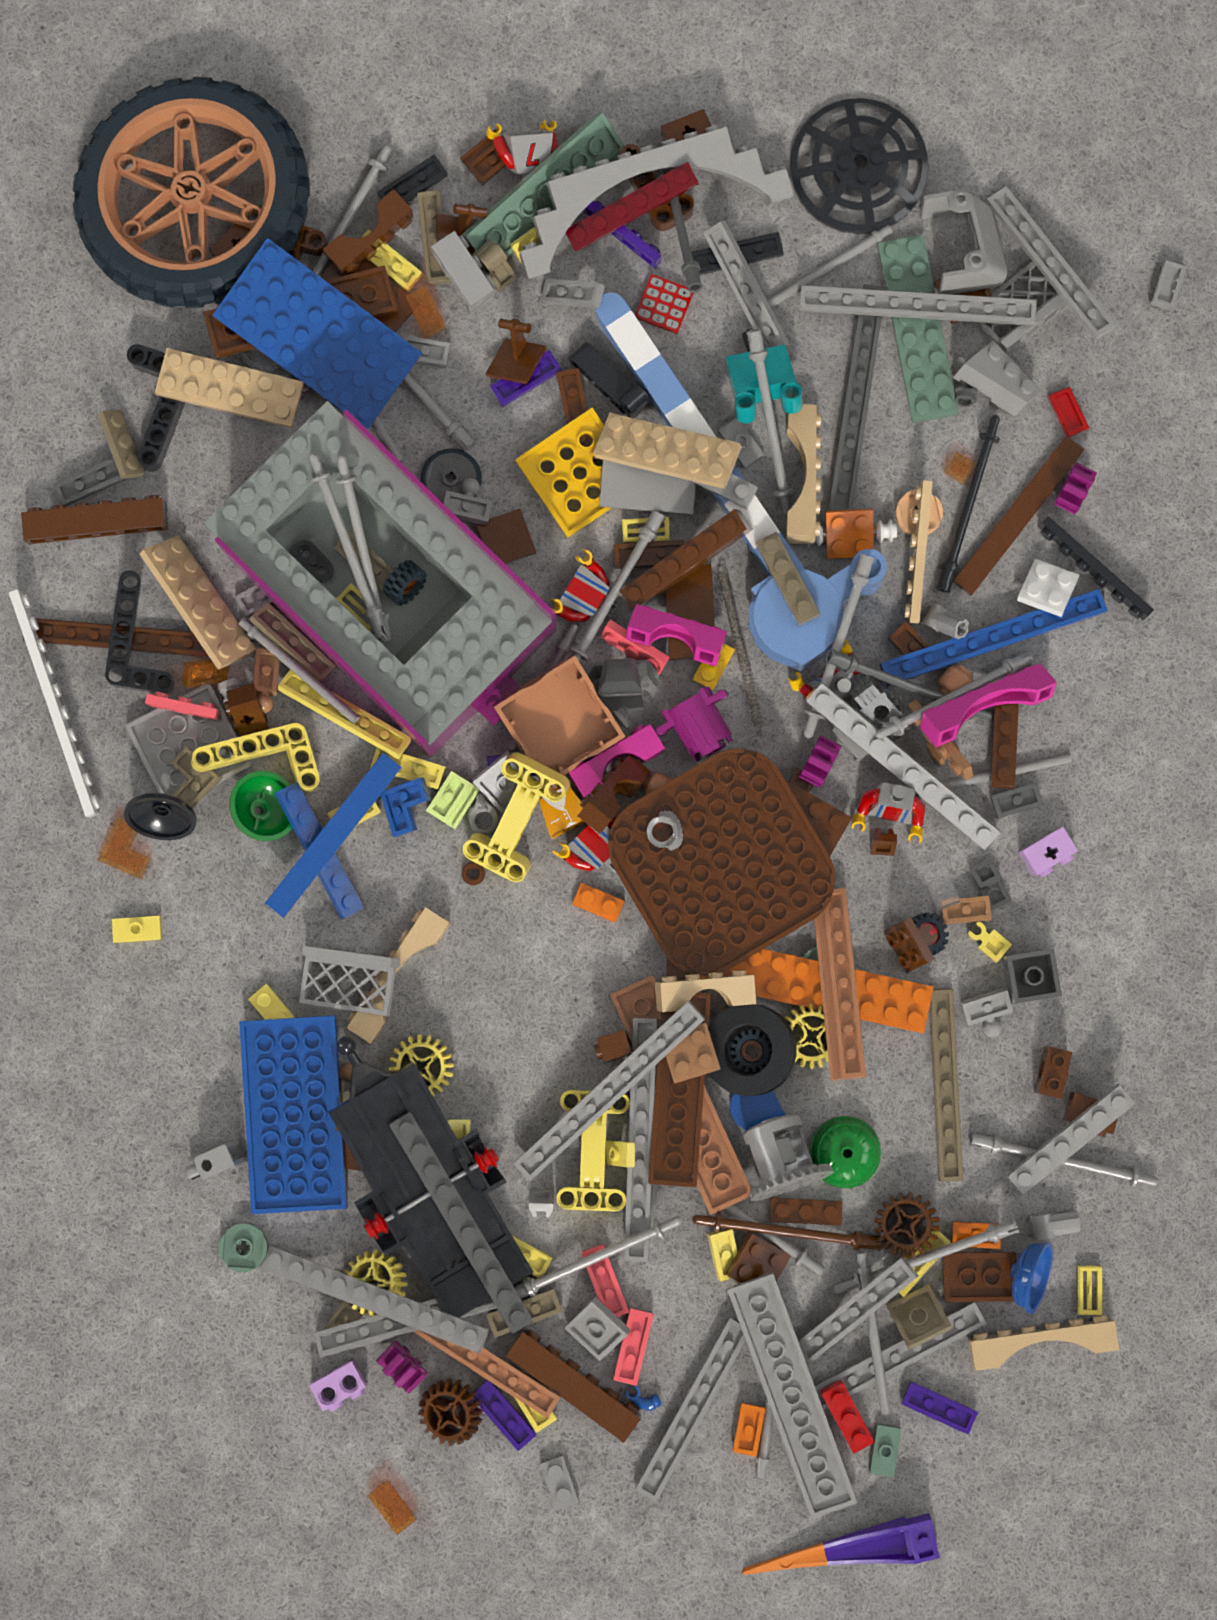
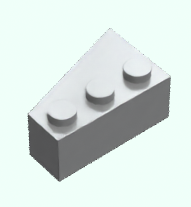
[431,231,495,315]
[953,340,1041,416]

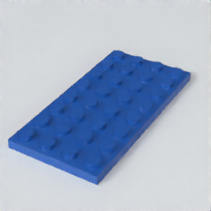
[212,238,422,430]
[239,1015,348,1214]

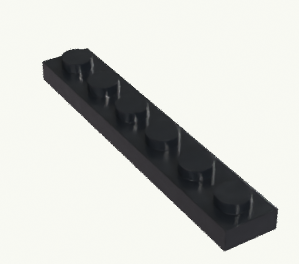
[1038,516,1154,620]

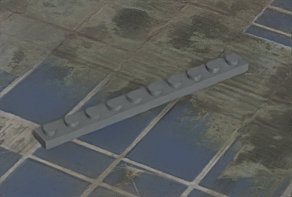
[828,284,886,511]
[389,1111,533,1334]

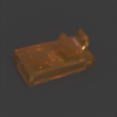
[182,659,230,688]

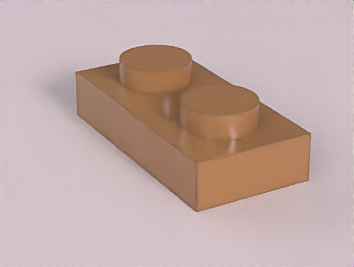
[941,896,992,925]

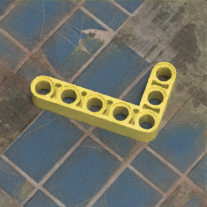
[191,723,320,793]

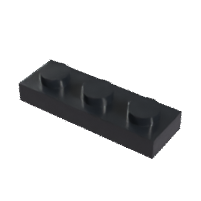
[377,154,448,203]

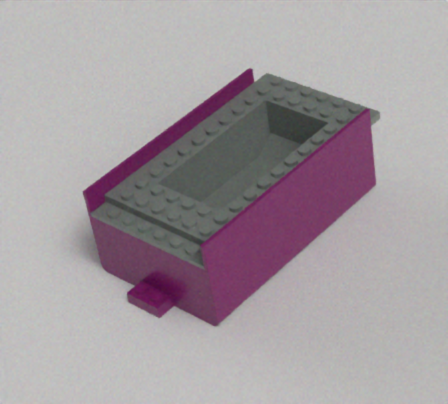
[203,401,556,757]

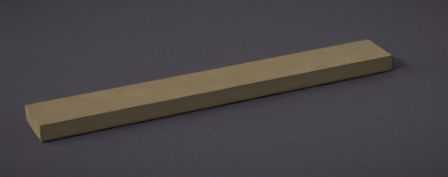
[930,989,963,1182]

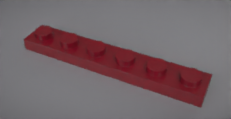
[565,162,699,252]

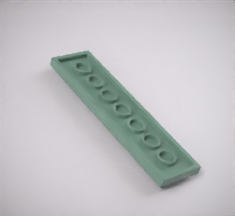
[462,111,624,257]
[877,235,959,423]

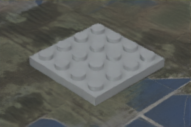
[125,682,253,795]

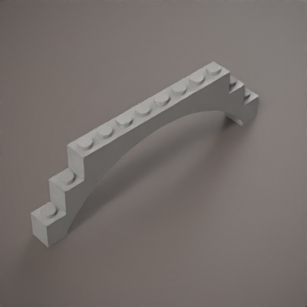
[518,124,794,279]

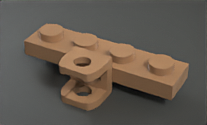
[908,700,974,781]

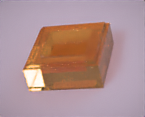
[943,452,977,485]

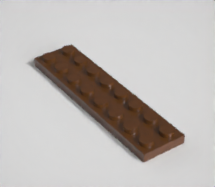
[203,265,398,359]
[648,993,711,1188]

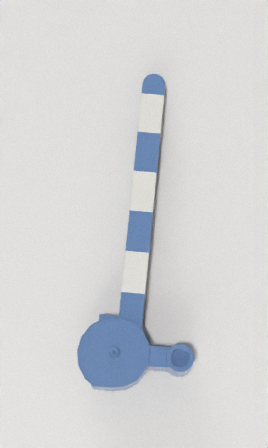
[596,293,887,672]

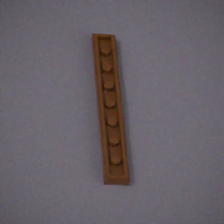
[953,435,1085,596]
[23,618,210,658]

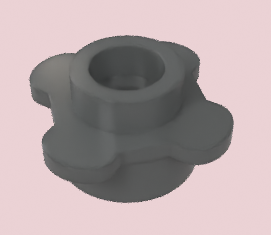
[955,386,978,407]

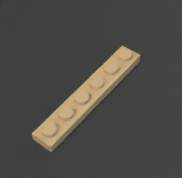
[904,480,933,624]

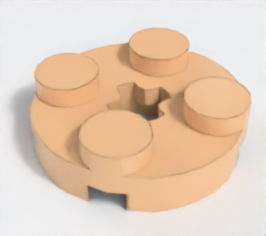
[895,490,943,535]

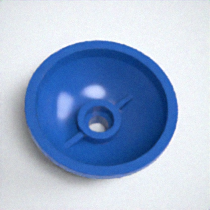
[1010,1242,1053,1314]

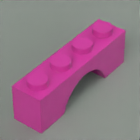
[626,604,727,667]
[569,724,665,799]

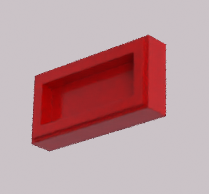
[1048,386,1089,438]

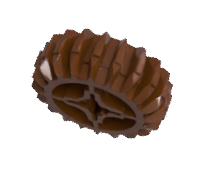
[874,1192,940,1258]
[418,1378,483,1446]

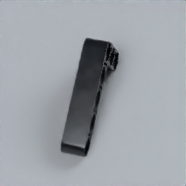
[126,344,186,472]
[105,570,175,694]

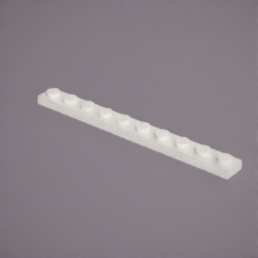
[9,589,100,817]

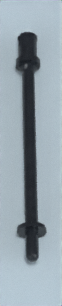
[936,415,1000,593]

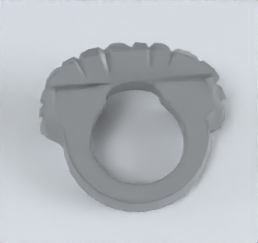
[647,810,683,851]

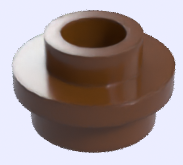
[462,862,485,885]

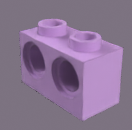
[309,1359,368,1412]

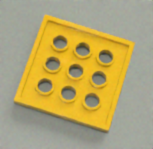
[515,408,612,539]

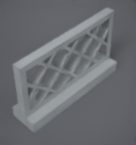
[976,261,1068,355]
[299,946,401,1016]

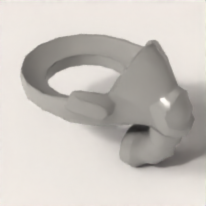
[468,794,499,834]

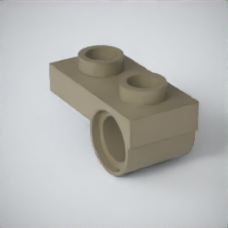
[472,240,518,292]

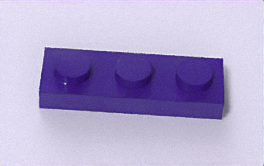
[490,350,562,408]
[474,1380,537,1451]
[901,1381,978,1435]

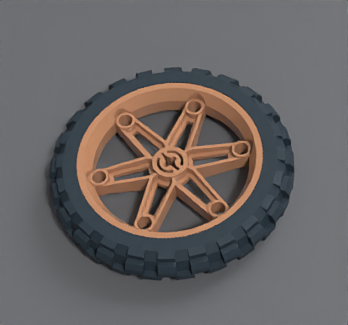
[72,76,310,309]

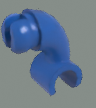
[625,1385,662,1411]

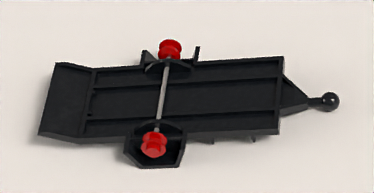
[328,1036,533,1318]

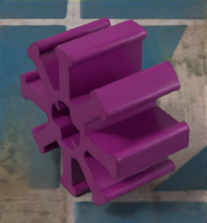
[1054,462,1097,515]
[799,735,842,788]
[376,1340,428,1394]

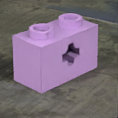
[1019,827,1078,877]

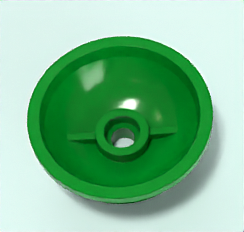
[229,771,292,841]
[809,1116,881,1188]

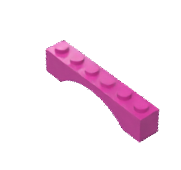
[920,663,1057,747]

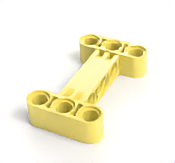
[463,752,570,882]
[556,1090,630,1211]

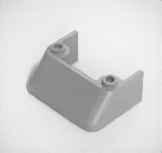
[920,190,1007,295]

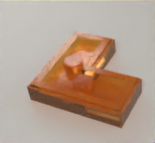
[98,817,152,880]

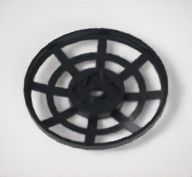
[790,98,928,234]

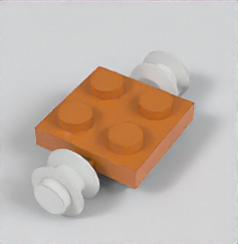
[807,508,897,559]

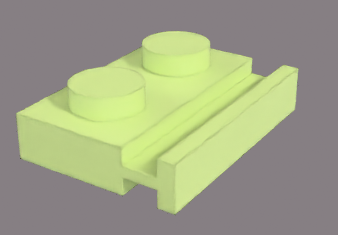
[426,771,480,830]

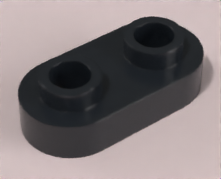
[293,540,334,583]

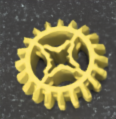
[784,1004,829,1069]
[389,1034,454,1097]
[344,1250,407,1317]

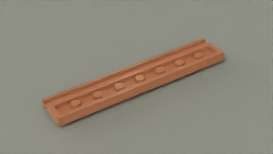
[814,888,866,1081]

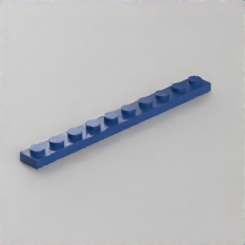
[879,589,1108,687]

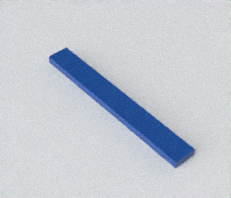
[264,753,402,918]

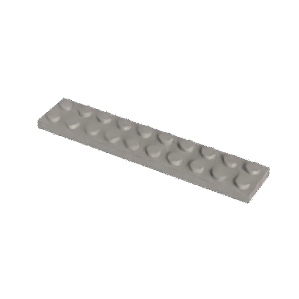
[727,1272,858,1519]

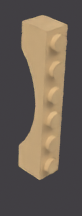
[785,404,821,544]
[346,907,451,1044]
[968,1315,1119,1371]

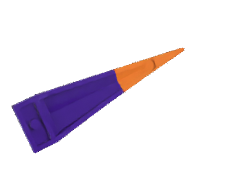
[742,1513,940,1575]

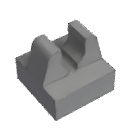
[529,1189,554,1217]

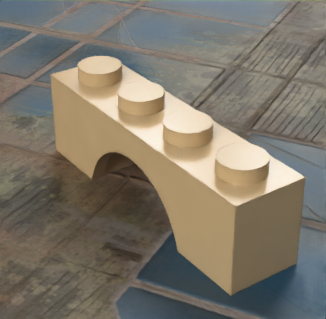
[655,970,756,1012]

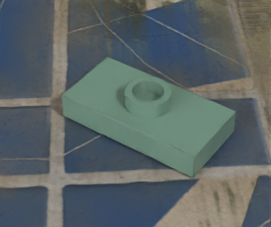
[869,1423,901,1478]

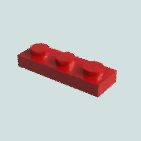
[820,1379,875,1454]

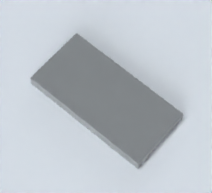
[599,460,696,515]

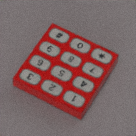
[635,274,694,335]

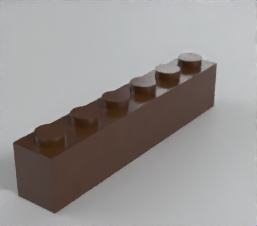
[21,495,169,544]
[620,509,753,610]
[506,1329,641,1443]

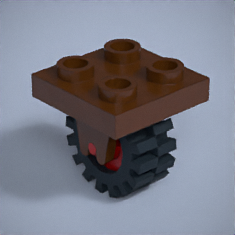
[883,912,949,973]

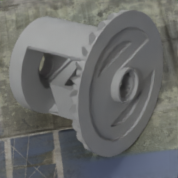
[743,1114,834,1201]

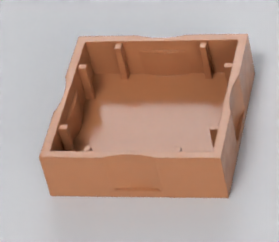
[492,654,626,781]

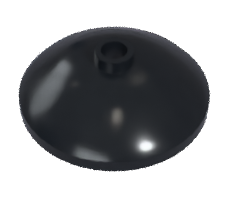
[124,793,197,840]

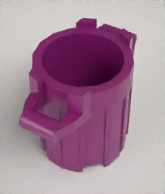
[656,686,733,762]

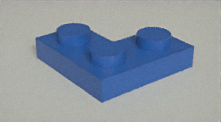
[380,777,431,837]

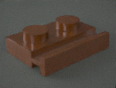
[460,129,506,186]

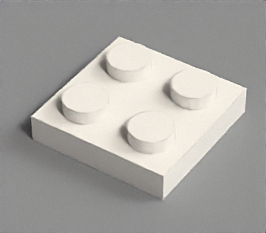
[1017,559,1079,617]

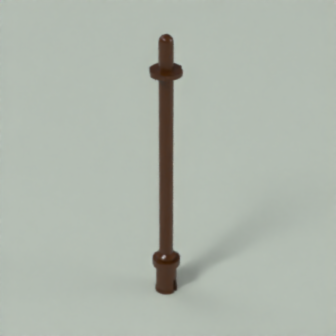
[692,1211,883,1251]

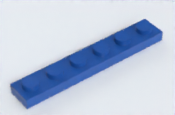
[275,782,364,920]

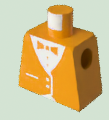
[539,784,585,839]

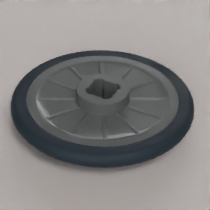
[421,448,482,503]

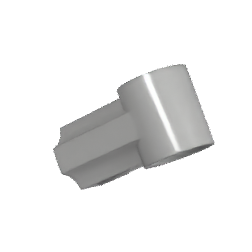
[921,603,969,640]
[1030,1211,1081,1240]

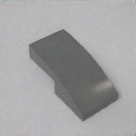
[969,858,1012,913]

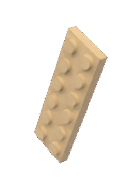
[155,348,304,429]
[593,413,742,489]
[140,535,256,670]

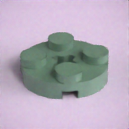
[219,1223,268,1272]

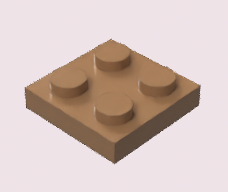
[666,1023,720,1084]

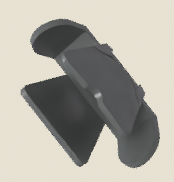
[585,658,661,711]
[849,673,911,741]

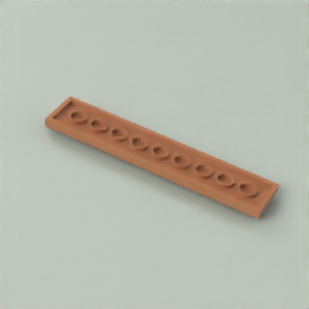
[610,975,752,1215]

